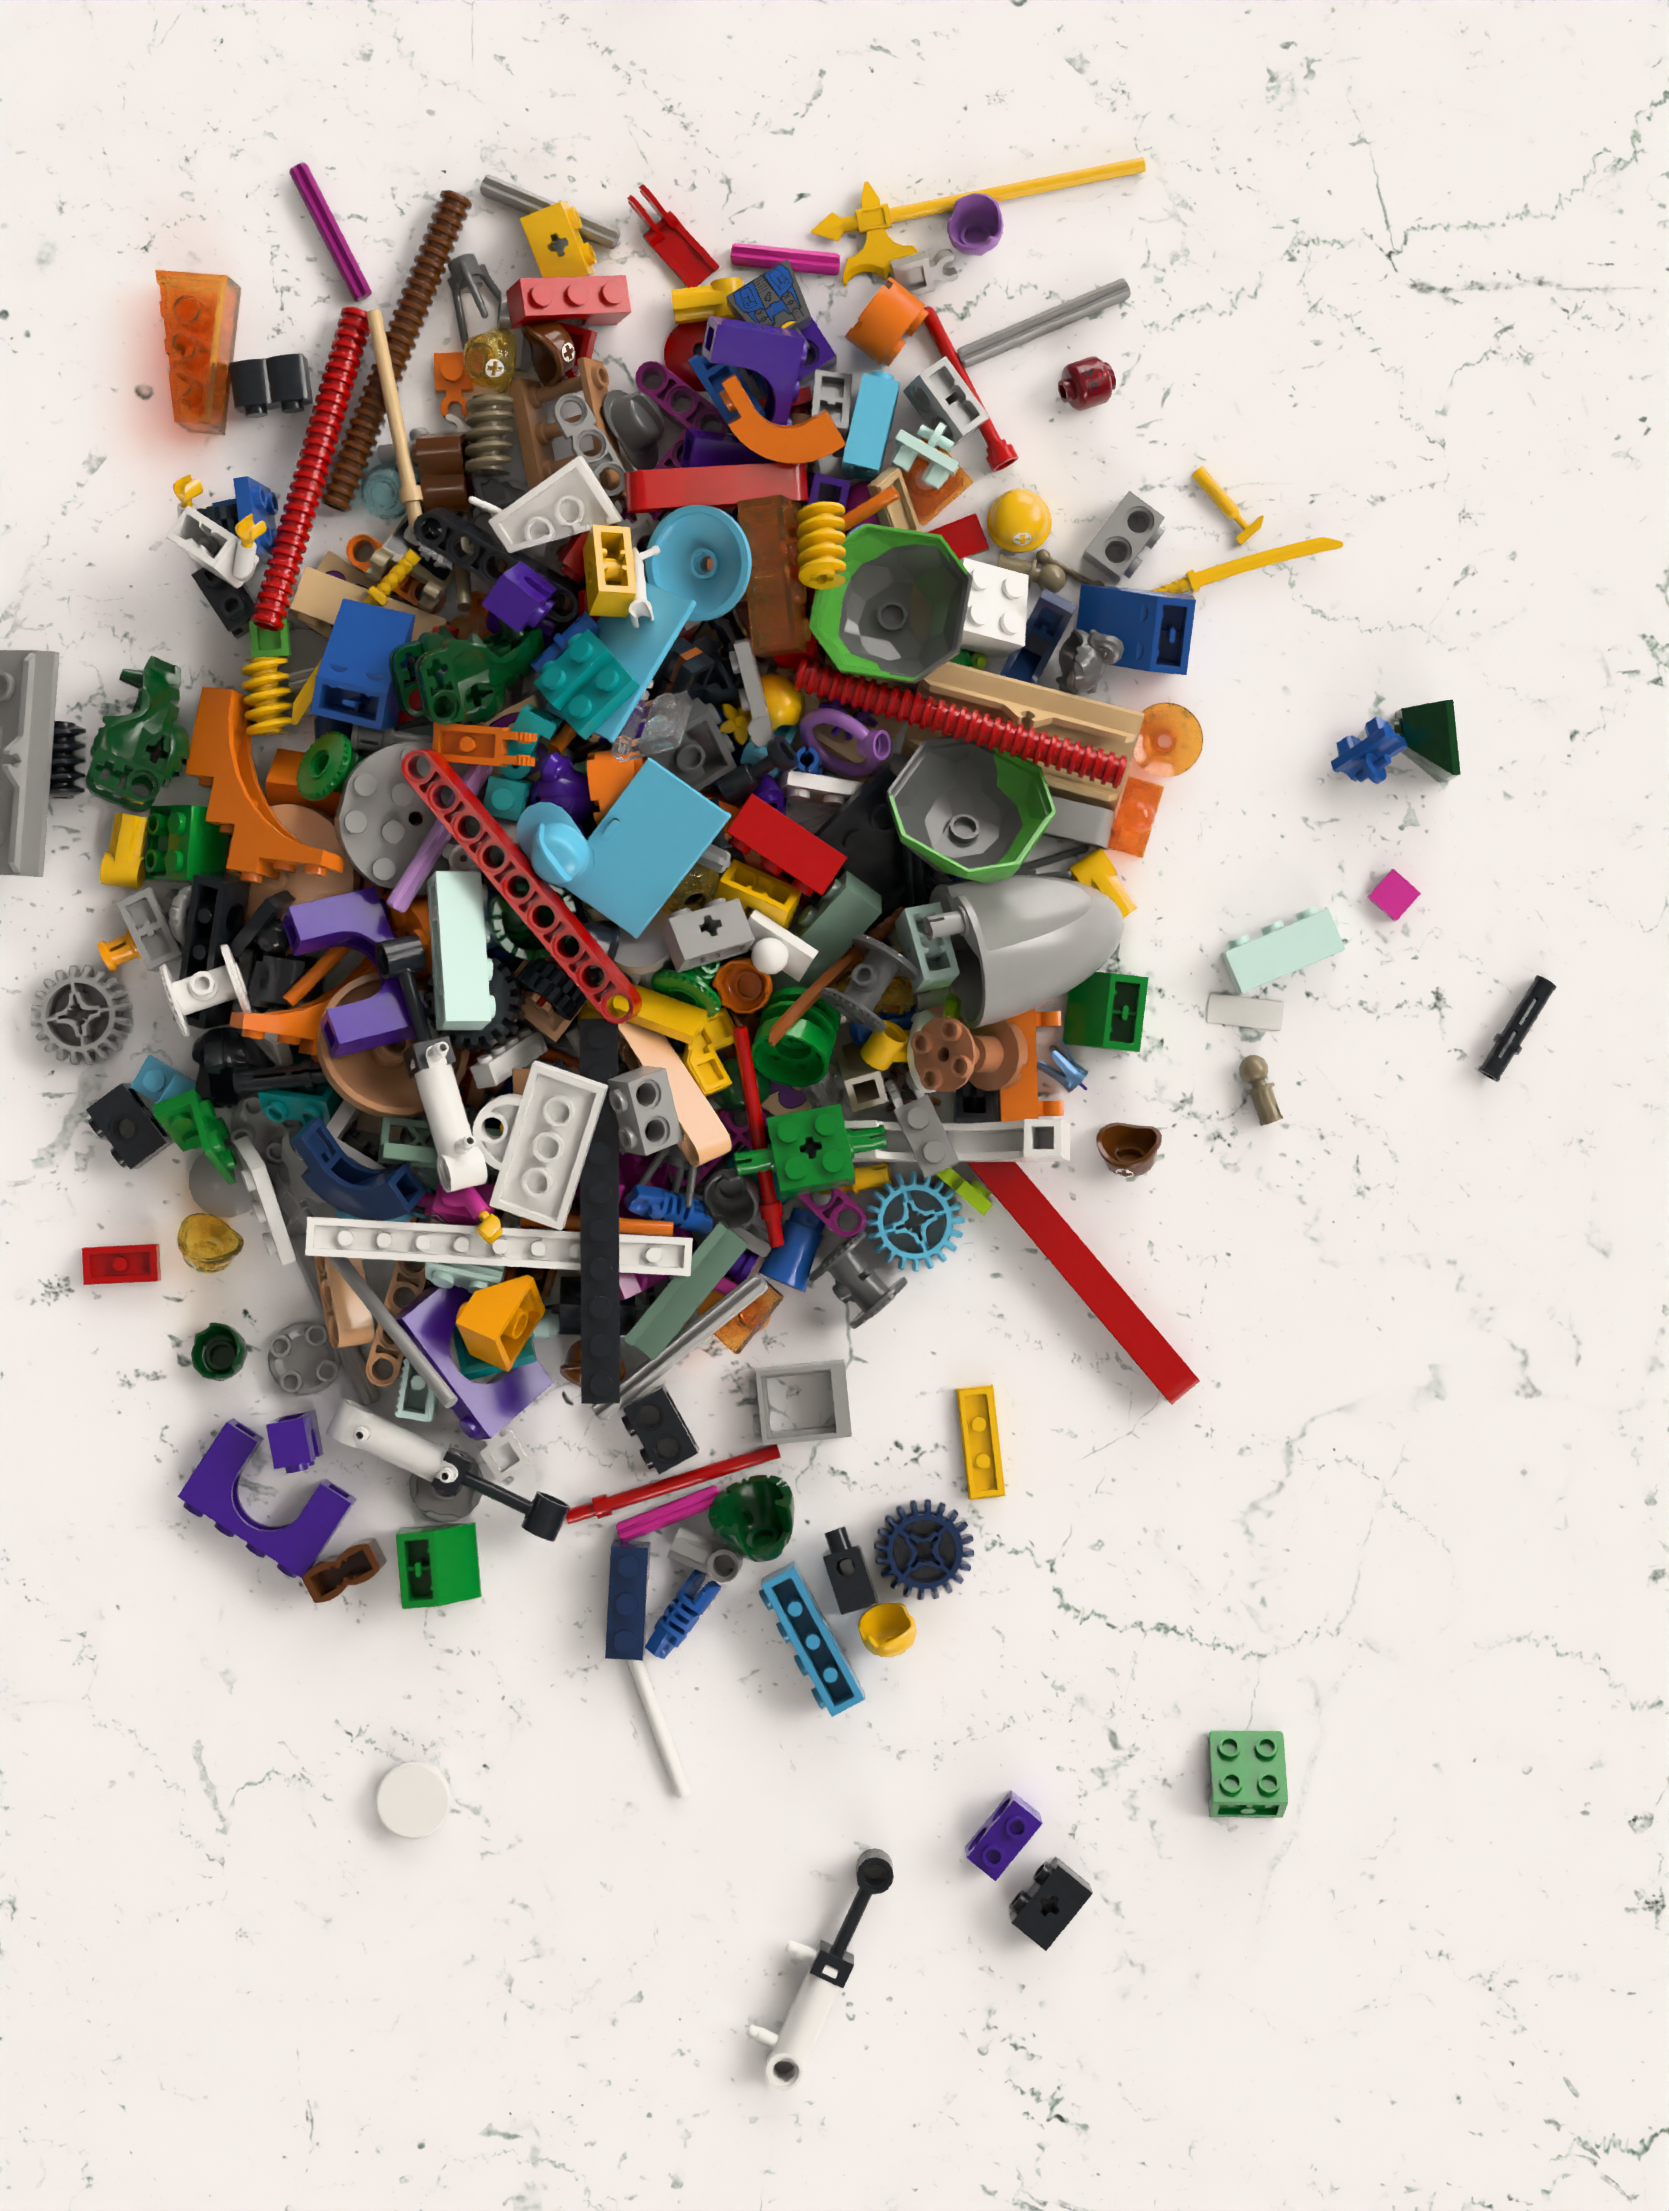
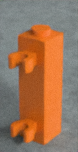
[998,1008,1064,1122]

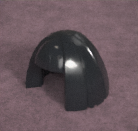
[192,1027,270,1108]

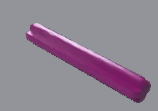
[289,163,372,302]

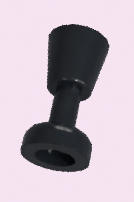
[716,735,799,806]

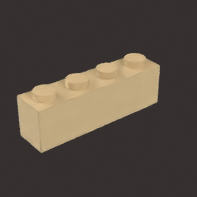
[290,566,450,641]

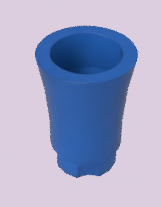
[758,1207,826,1292]

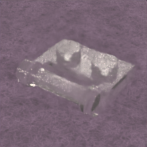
[611,690,693,762]

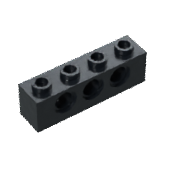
[173,871,250,1029]

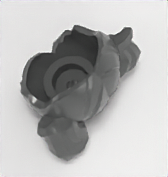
[1056,629,1124,695]

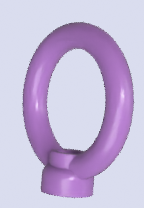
[799,708,891,778]

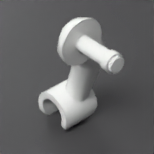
[629,545,661,628]

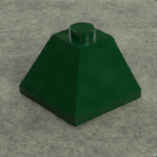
[1390,699,1461,783]

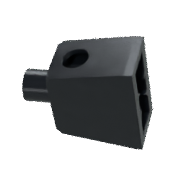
[823,1527,880,1615]

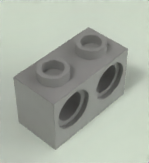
[903,356,990,452]
[1082,491,1165,583]
[608,1065,684,1156]

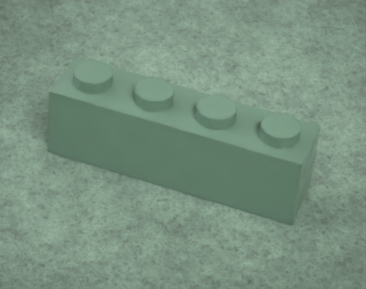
[770,870,882,994]

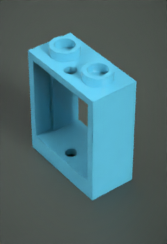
[842,371,900,481]

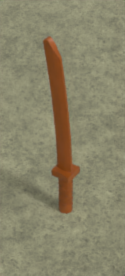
[768,906,905,1046]

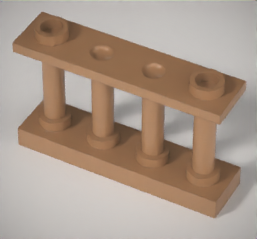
[508,357,627,511]

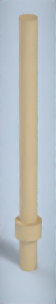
[366,309,423,534]

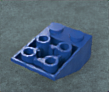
[1076,584,1196,675]
[310,598,416,730]

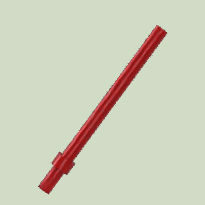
[732,1026,784,1248]
[566,1444,781,1524]

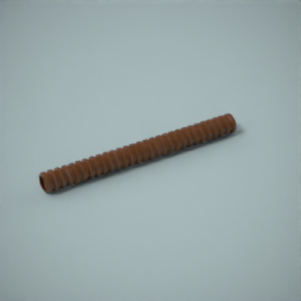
[320,190,472,512]

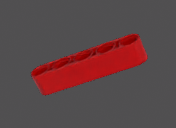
[624,462,809,514]

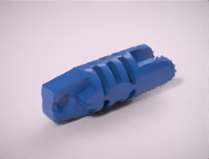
[624,1185,713,1234]
[645,1569,721,1659]

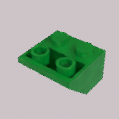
[144,805,228,883]
[1063,972,1149,1053]
[396,1522,482,1609]

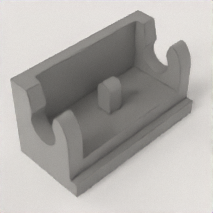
[116,887,182,972]

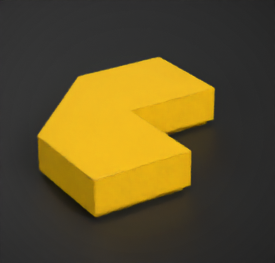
[682,1007,736,1097]

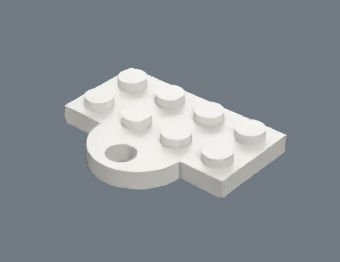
[473,1060,609,1231]

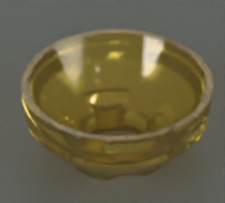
[661,863,720,915]

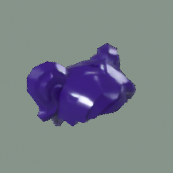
[530,752,595,836]

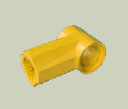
[671,277,744,324]
[100,812,148,890]
[1068,847,1138,918]
[860,1020,911,1071]

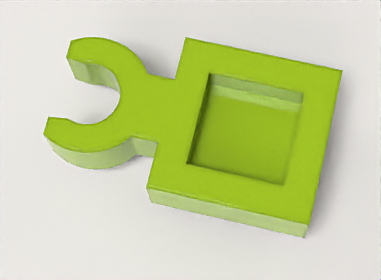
[936,1168,993,1216]

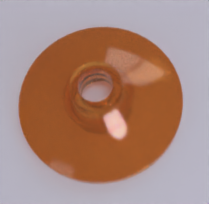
[1132,702,1203,777]

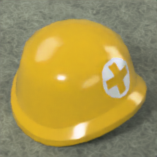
[987,488,1052,553]

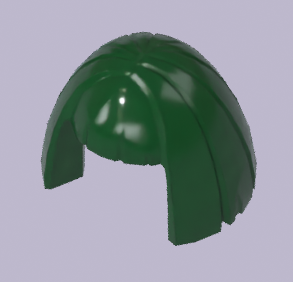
[487,882,576,960]
[708,1475,795,1562]

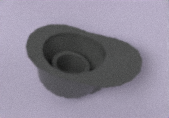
[603,390,665,470]

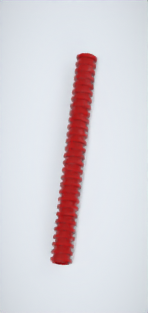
[250,307,370,632]
[793,658,1128,789]

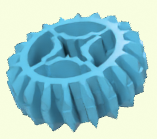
[866,1171,965,1272]

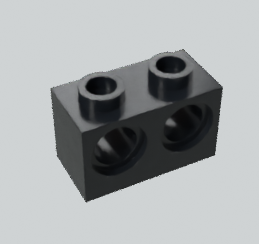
[621,1385,700,1475]

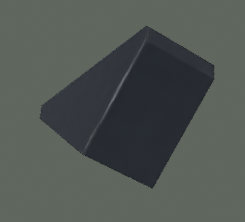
[954,1080,994,1123]

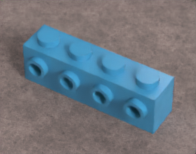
[758,1561,865,1717]

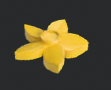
[719,704,752,746]

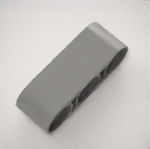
[1042,796,1115,849]

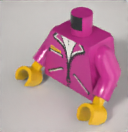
[411,1180,503,1245]

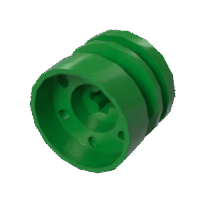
[751,987,841,1087]

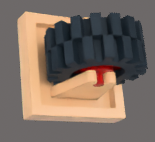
[513,955,588,1043]

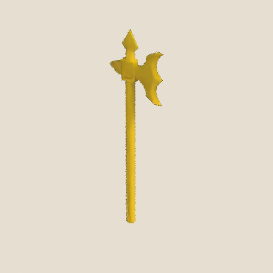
[810,157,1146,288]

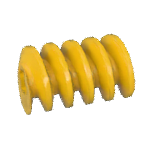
[797,502,846,590]
[240,657,292,736]

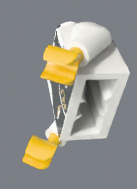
[166,474,267,588]

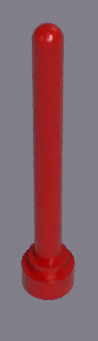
[924,306,1019,472]

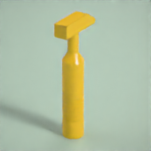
[1191,466,1264,545]

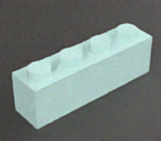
[427,871,496,1030]

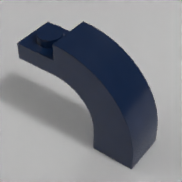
[999,588,1077,684]
[290,1117,426,1221]

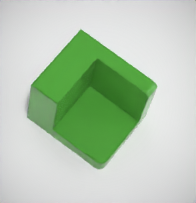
[249,618,293,658]

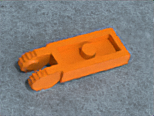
[432,722,537,767]

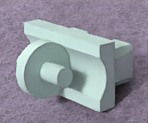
[891,422,960,491]

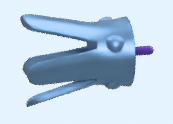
[1037,1039,1089,1093]

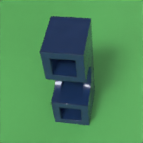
[605,1540,651,1660]

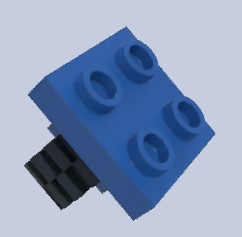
[197,476,279,565]

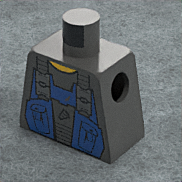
[726,259,811,351]

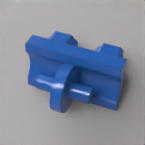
[1331,717,1408,784]

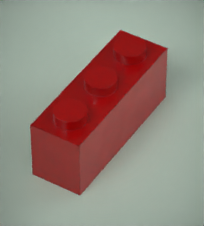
[725,793,847,897]

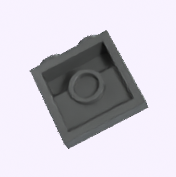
[638,697,737,792]

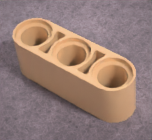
[314,1256,374,1348]

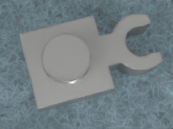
[889,249,959,297]

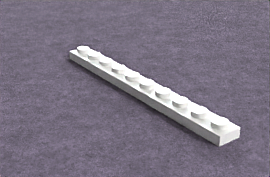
[305,1217,693,1276]

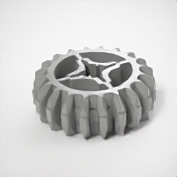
[31,965,133,1065]

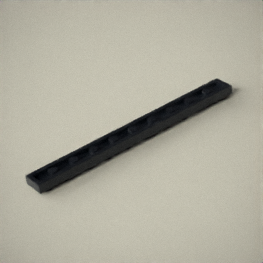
[579,1019,620,1404]

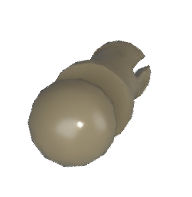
[997,553,1066,593]
[1239,1055,1283,1126]

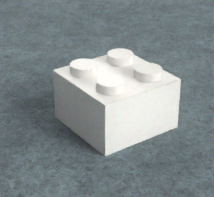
[960,558,1029,659]

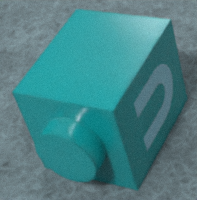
[483,774,535,821]

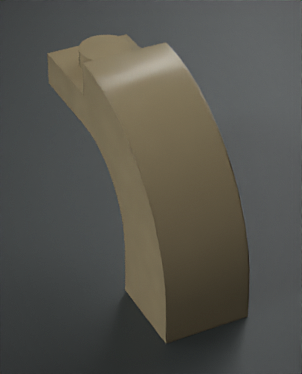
[830,973,889,1112]

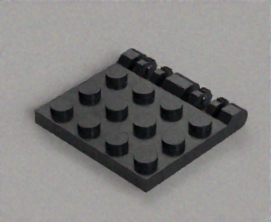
[780,764,956,959]

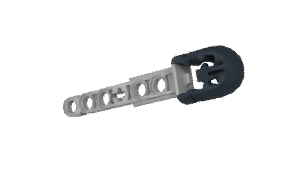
[553,393,745,706]

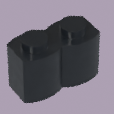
[229,354,313,418]

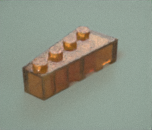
[155,270,241,435]
[737,495,811,657]

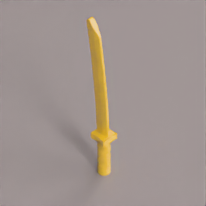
[1150,537,1343,594]
[292,548,421,725]

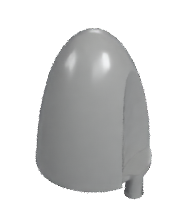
[910,875,1124,1029]

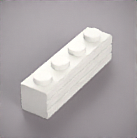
[470,1028,548,1089]

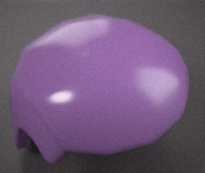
[947,193,1004,256]

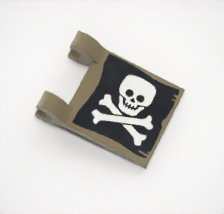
[365,504,475,613]

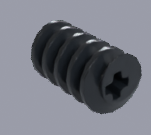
[49,721,86,799]

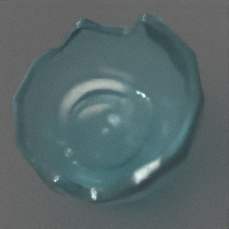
[361,462,419,520]

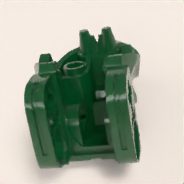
[389,619,545,725]
[85,655,190,813]

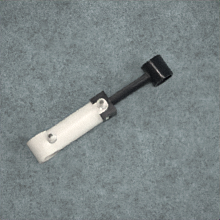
[375,934,487,1192]
[326,1398,571,1542]
[746,1848,894,2091]

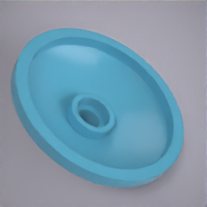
[645,505,752,621]

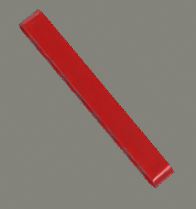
[401,749,642,1024]
[966,1162,1200,1405]

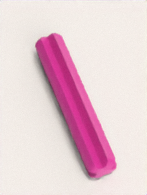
[730,243,840,276]
[616,1485,720,1542]

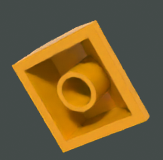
[455,1275,546,1372]

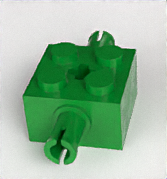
[734,1104,887,1198]

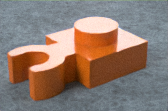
[434,352,474,419]

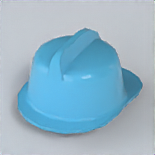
[517,802,595,887]

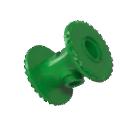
[296,731,364,801]
[651,928,746,1017]

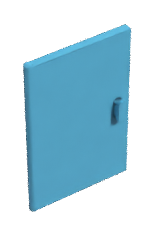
[544,583,697,743]
[564,757,731,938]

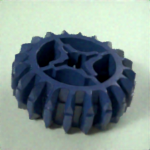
[874,1498,974,1600]

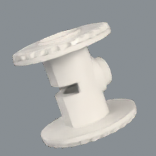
[159,944,251,1036]

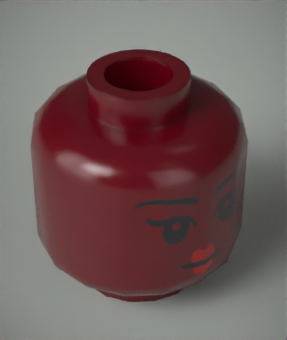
[1058,356,1116,411]

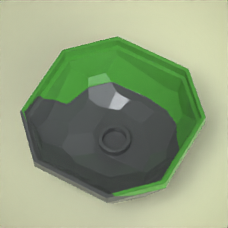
[809,523,973,684]
[886,735,1056,883]

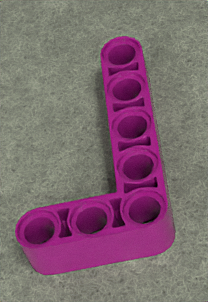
[608,361,728,551]
[671,1109,867,1237]

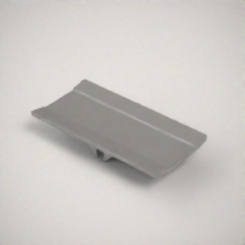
[0,650,60,877]

